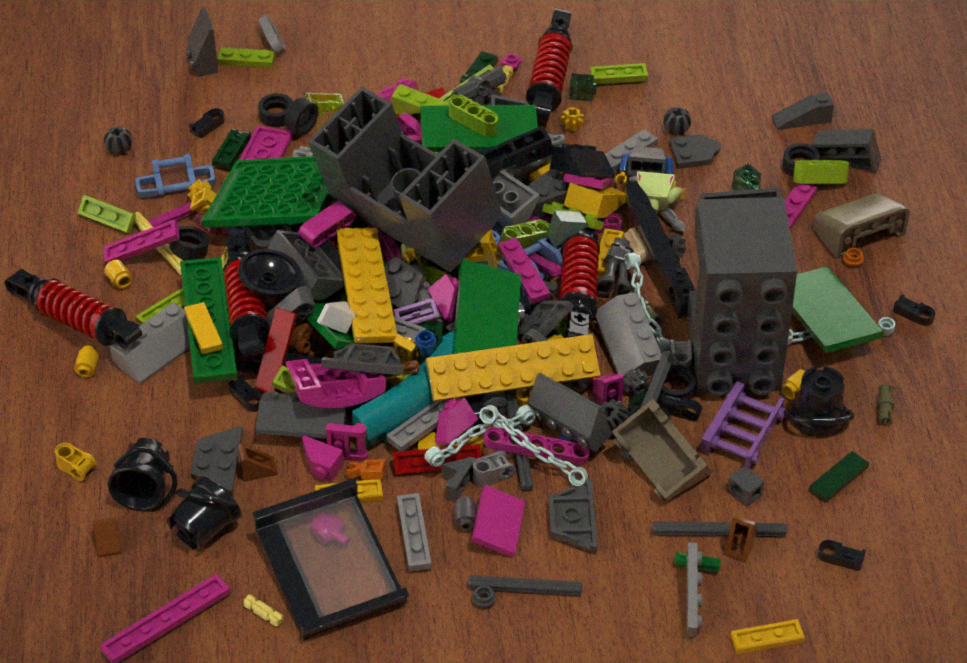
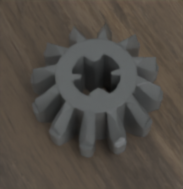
[599,398,630,434]

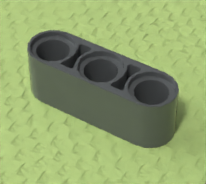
[266,287,315,328]

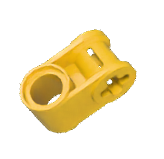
[55,443,97,481]

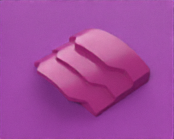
[286,359,386,408]

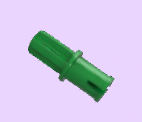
[675,551,721,572]

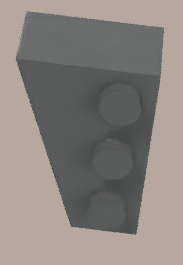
[812,129,881,174]
[528,169,569,217]

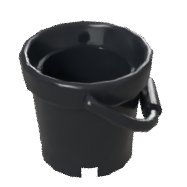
[785,366,854,437]
[107,438,178,511]
[167,476,242,550]

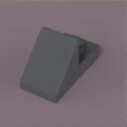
[442,457,476,503]

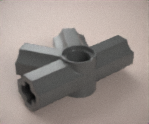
[452,67,507,105]

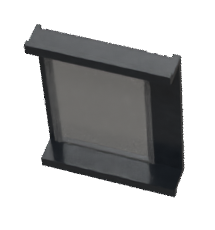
[252,478,409,640]

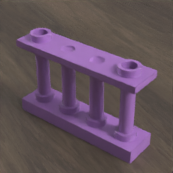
[700,381,786,469]

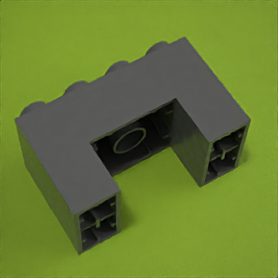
[308,87,503,272]
[687,197,797,396]

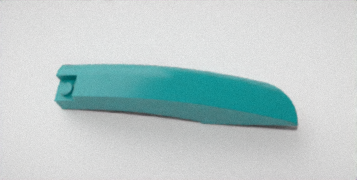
[352,330,454,449]

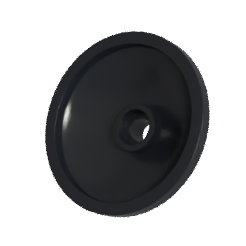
[238,249,301,297]

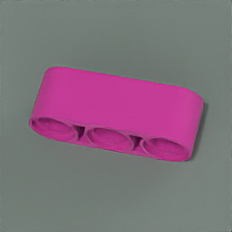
[298,201,356,248]

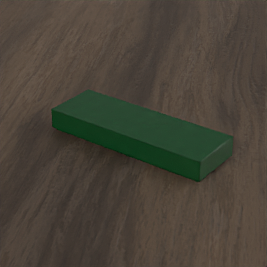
[809,451,869,503]

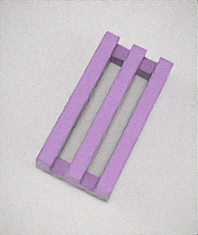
[394,298,440,325]

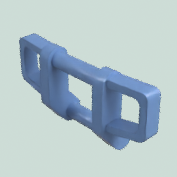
[135,154,216,198]
[497,236,563,280]

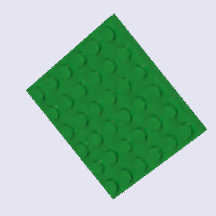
[202,156,330,228]

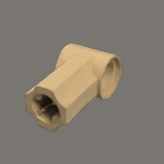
[624,228,652,264]

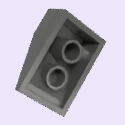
[185,7,218,77]

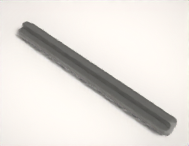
[622,351,674,461]
[504,390,533,491]
[652,521,787,536]

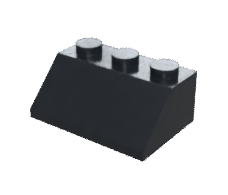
[549,143,616,178]

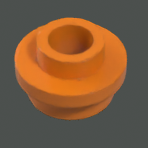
[843,248,864,266]

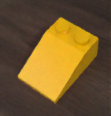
[564,183,627,220]

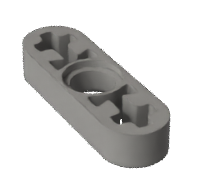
[258,14,286,54]

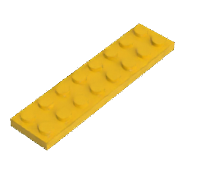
[336,228,397,343]
[426,334,600,402]

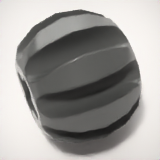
[663,106,691,135]
[104,126,133,155]

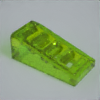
[304,93,345,113]

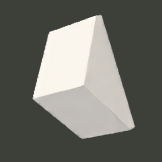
[317,301,355,334]

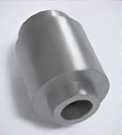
[454,496,477,531]

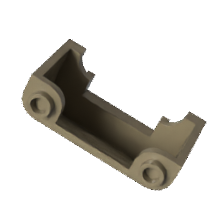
[812,193,910,259]
[612,399,712,501]

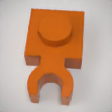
[346,459,387,480]

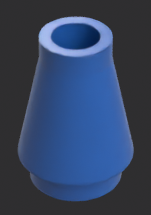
[415,330,436,361]

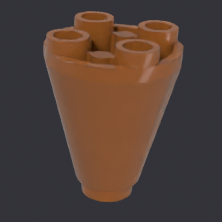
[288,321,329,358]

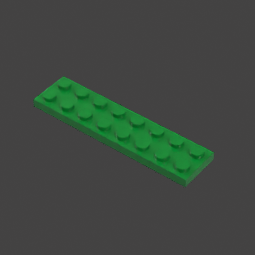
[180,257,237,384]

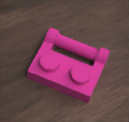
[326,423,368,462]

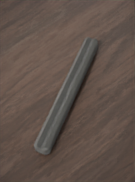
[468,575,582,595]

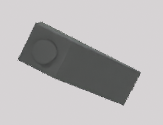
[772,93,834,130]

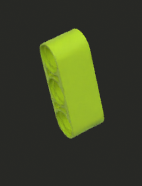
[448,94,498,137]
[793,160,850,184]
[497,220,550,249]

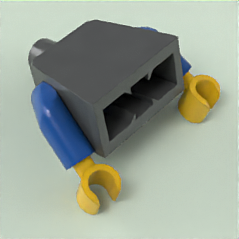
[615,146,676,187]

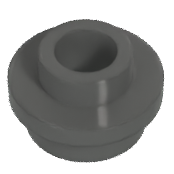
[472,585,495,608]

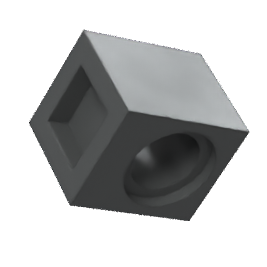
[728,466,765,507]

